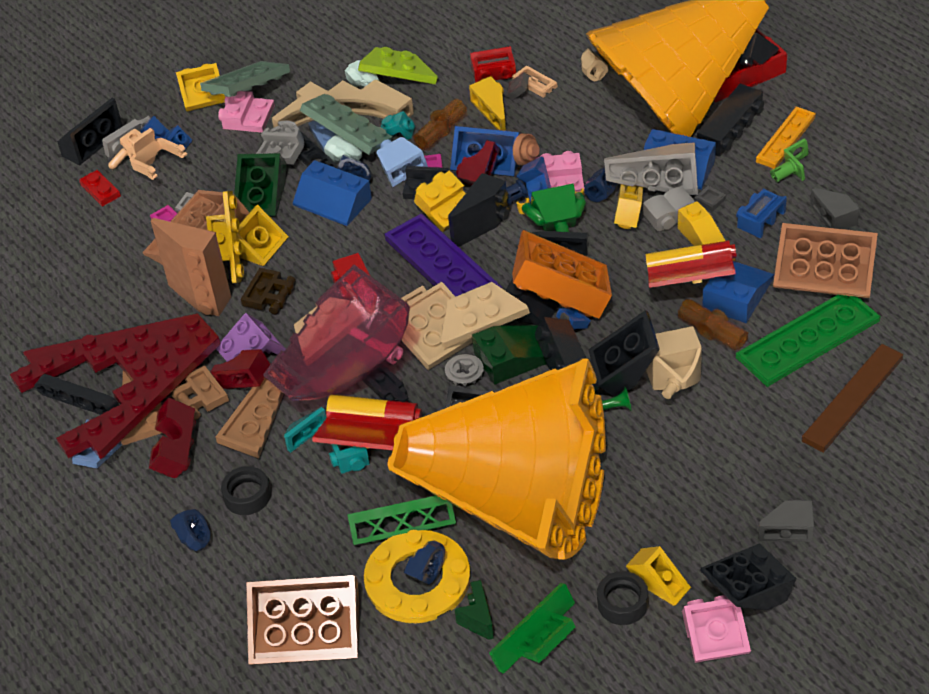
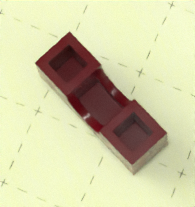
[149,398,196,478]

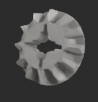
[445,354,484,387]

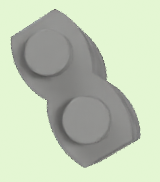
[643,187,695,231]

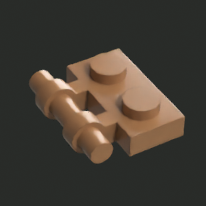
[172,366,229,419]

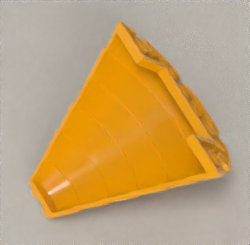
[586,0,769,137]
[388,359,606,559]

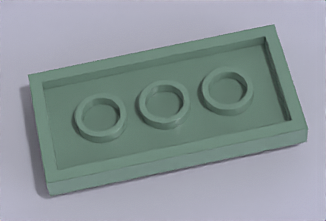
[200,61,290,97]
[300,94,392,155]

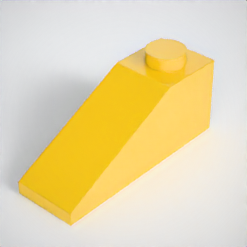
[469,76,506,131]
[614,184,643,229]
[678,201,736,261]

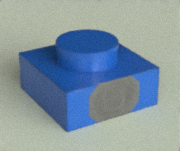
[556,308,591,330]

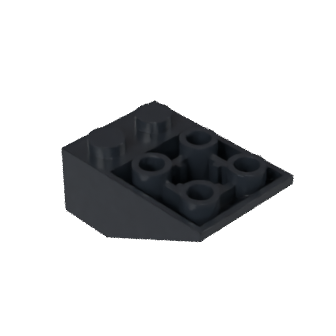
[700,543,797,610]

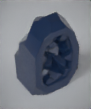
[337,154,372,182]
[584,168,617,202]
[170,509,210,551]
[403,540,445,584]

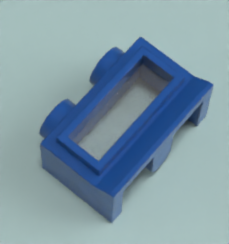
[736,189,787,238]

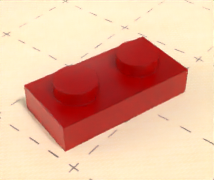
[79,170,121,207]

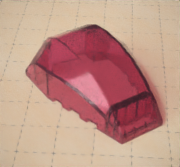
[263,265,410,401]

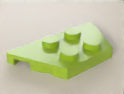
[358,47,438,84]

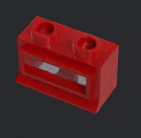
[470,46,516,83]

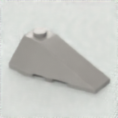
[604,143,698,195]

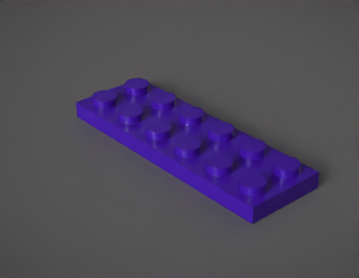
[385,214,502,297]

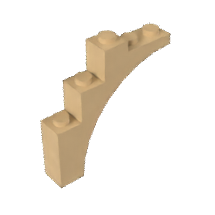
[272,79,414,128]

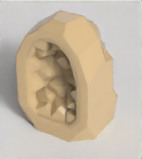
[581,48,608,82]

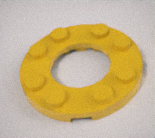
[364,530,470,623]

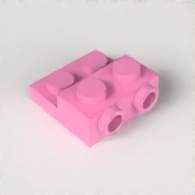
[218,91,275,133]
[535,151,585,195]
[682,595,751,663]

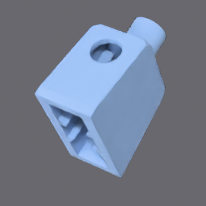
[376,137,428,187]

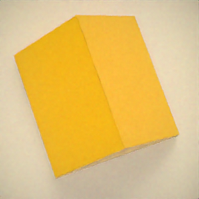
[237,204,289,266]

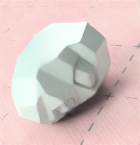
[345,60,379,89]
[324,135,363,163]

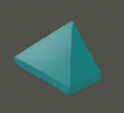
[284,407,326,453]

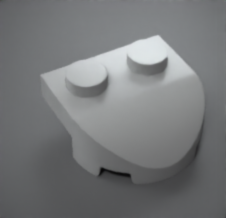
[256,121,304,164]

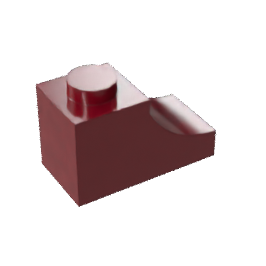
[456,140,500,186]
[210,349,272,389]

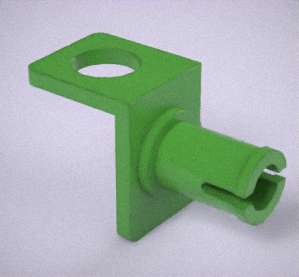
[770,138,809,183]

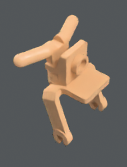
[108,128,187,180]

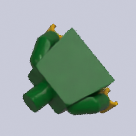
[516,183,586,232]

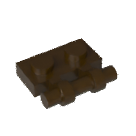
[240,268,296,314]

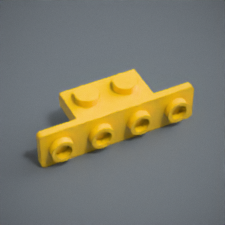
[206,191,244,283]

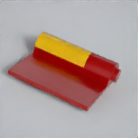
[645,240,737,288]
[312,394,422,450]

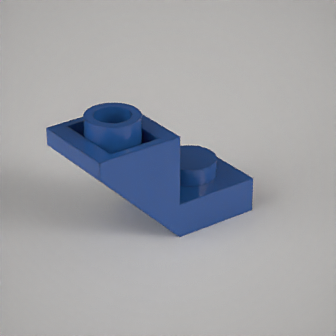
[139,116,192,150]

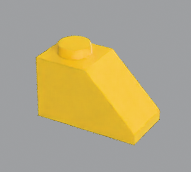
[626,546,691,606]

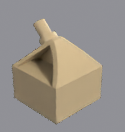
[646,326,702,399]

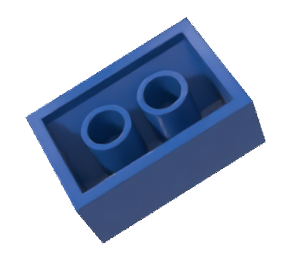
[450,126,522,176]
[644,129,716,190]
[293,160,372,226]

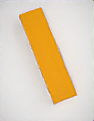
[756,107,816,169]

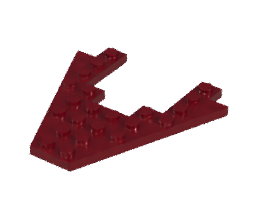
[10,313,221,459]

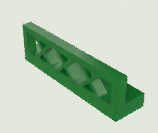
[347,496,456,545]

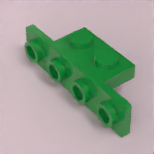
[489,583,576,673]

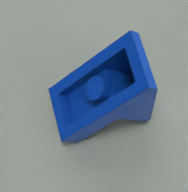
[517,156,551,202]

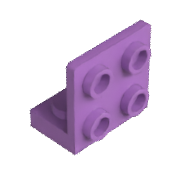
[216,313,286,361]

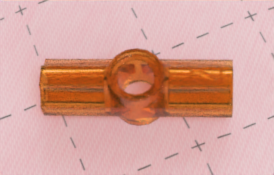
[413,98,467,150]
[678,299,748,350]

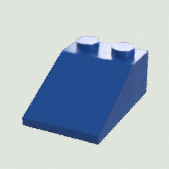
[702,261,775,323]

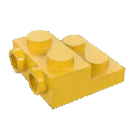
[176,63,225,112]
[414,170,466,232]

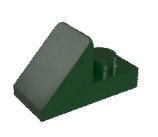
[455,580,494,640]

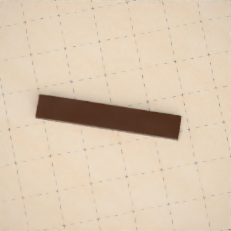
[802,344,903,453]

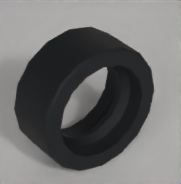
[221,466,271,515]
[597,571,649,625]

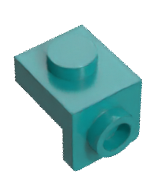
[381,111,415,140]
[329,444,370,474]

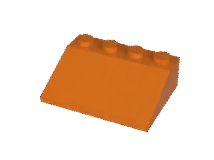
[512,230,612,319]

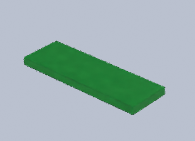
[736,295,881,387]

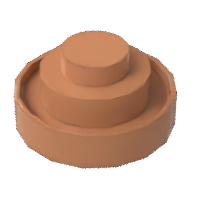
[513,133,539,166]

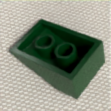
[234,153,287,217]
[472,325,547,385]

